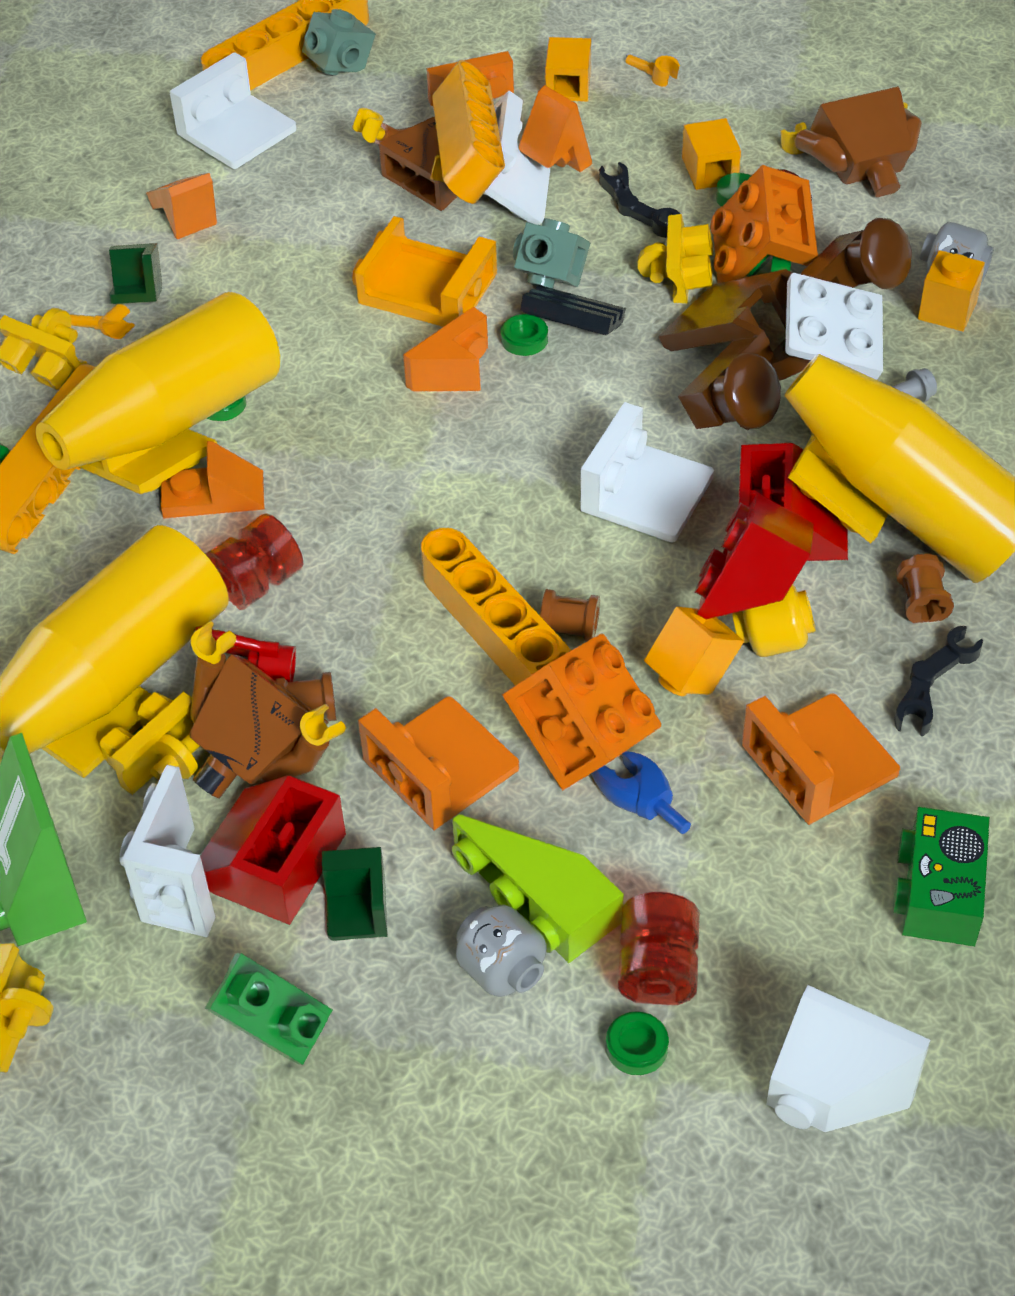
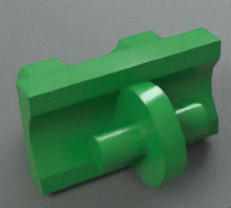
[205,953,333,1065]

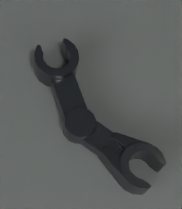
[599,162,680,238]
[894,626,983,736]

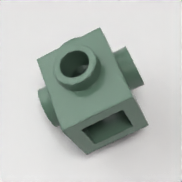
[302,9,376,75]
[513,218,591,288]

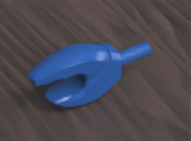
[591,751,691,834]

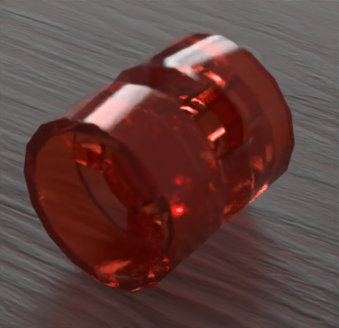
[205,513,304,610]
[618,892,700,1005]

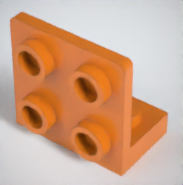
[710,165,818,283]
[502,633,661,791]
[742,693,900,825]
[358,696,519,831]

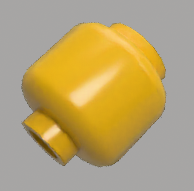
[733,584,816,657]

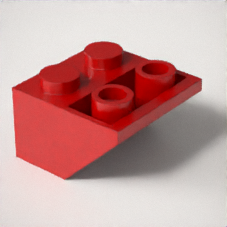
[739,443,848,561]
[694,493,814,620]
[200,775,346,925]

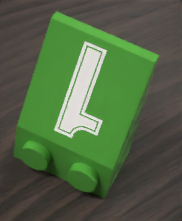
[0,733,87,947]

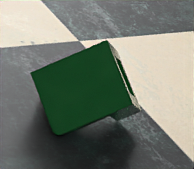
[109,243,162,304]
[322,847,388,941]

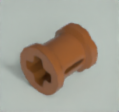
[896,554,954,623]
[540,589,600,642]
[276,672,337,721]

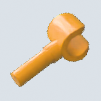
[626,55,680,87]
[70,304,135,339]

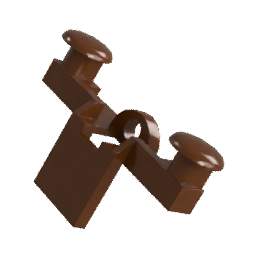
[658,218,912,430]

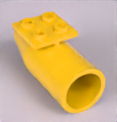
[36,292,280,494]
[784,354,1015,583]
[0,525,229,778]

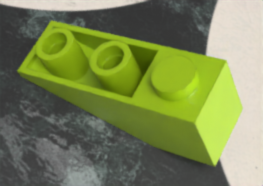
[452,814,624,964]

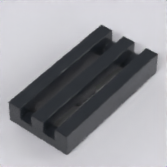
[520,285,626,335]

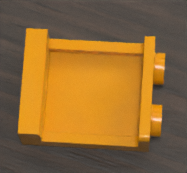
[352,216,497,327]

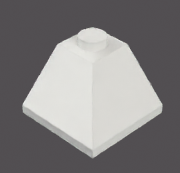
[766,985,930,1132]

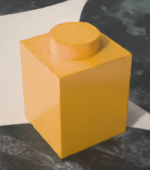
[545,37,591,102]
[682,118,741,190]
[918,250,985,332]
[644,606,744,696]

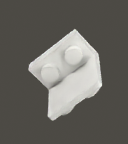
[170,52,296,169]
[484,91,550,225]
[785,273,883,380]
[581,402,714,542]
[120,765,216,937]

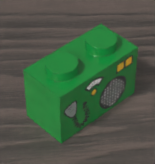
[893,807,990,947]

